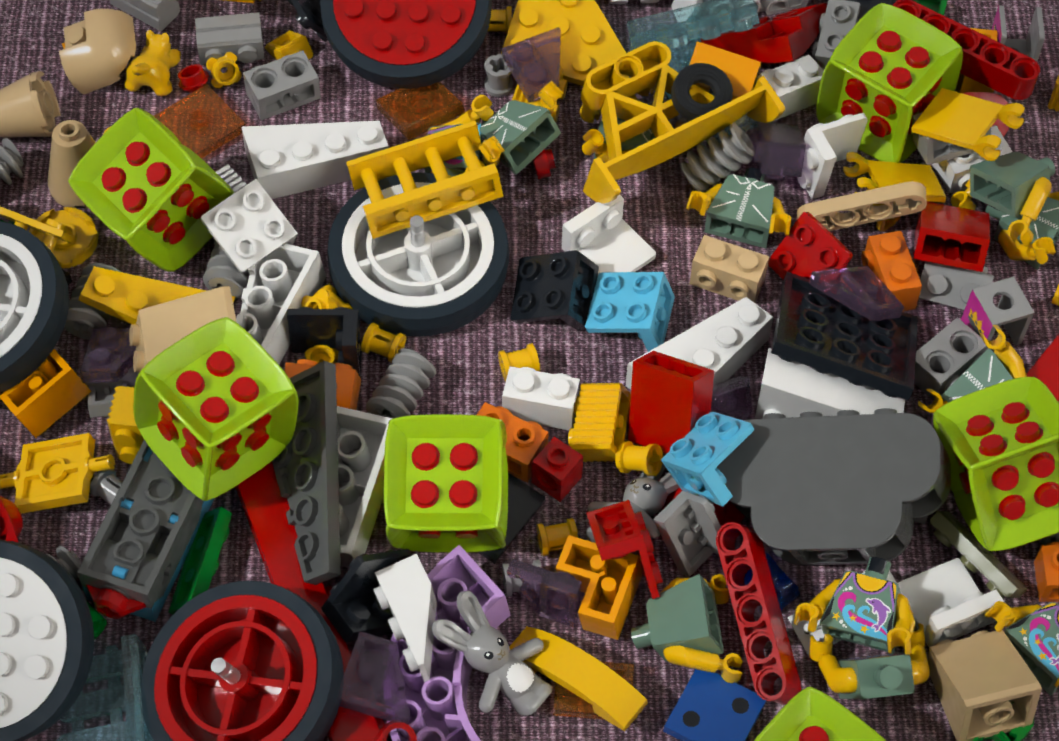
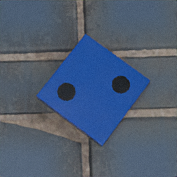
[663,669,767,741]

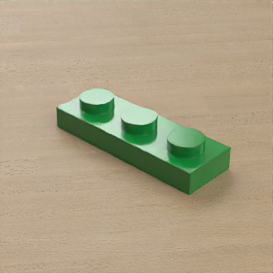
[168,506,232,615]

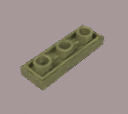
[930,511,1028,599]

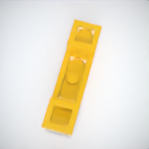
[509,626,648,732]

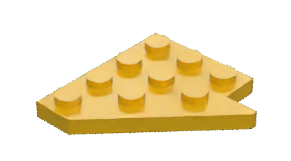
[501,0,630,86]

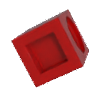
[531,436,583,502]

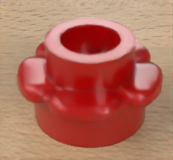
[178,64,209,93]

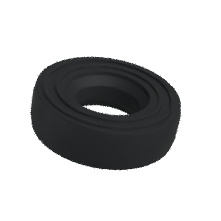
[671,63,733,121]

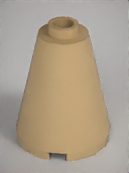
[0,71,61,138]
[48,120,96,209]

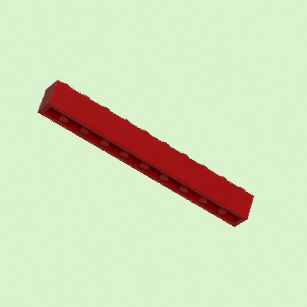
[235,461,389,741]

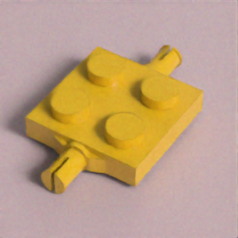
[0,433,115,514]

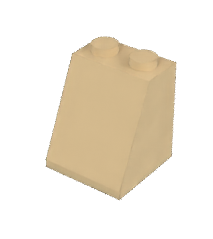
[129,286,237,373]
[927,630,1042,741]

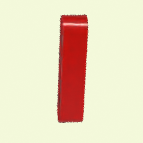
[893,0,1040,100]
[716,522,801,705]

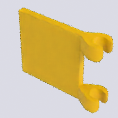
[911,88,1025,161]
[843,152,946,203]

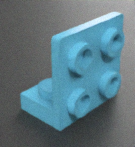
[585,272,675,352]
[661,411,754,506]

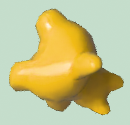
[124,30,181,97]

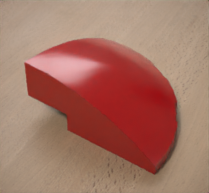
[700,2,827,63]

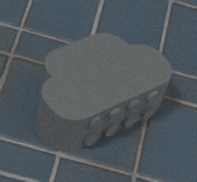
[716,408,951,565]

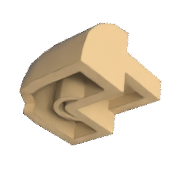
[59,9,136,95]

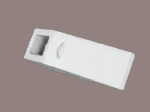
[373,553,437,683]

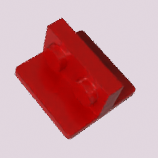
[768,212,855,287]

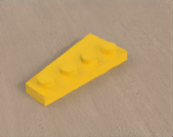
[78,266,236,324]

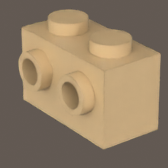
[690,235,769,303]

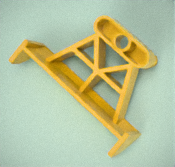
[580,41,785,204]

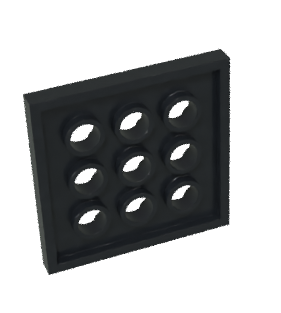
[771,272,918,401]

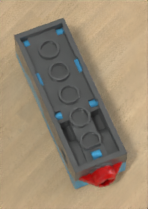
[77,440,215,622]

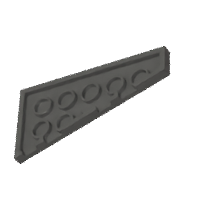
[272,361,341,585]

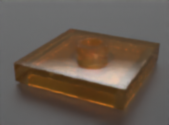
[375,82,465,140]
[154,84,246,159]

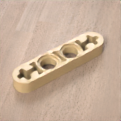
[797,181,927,231]

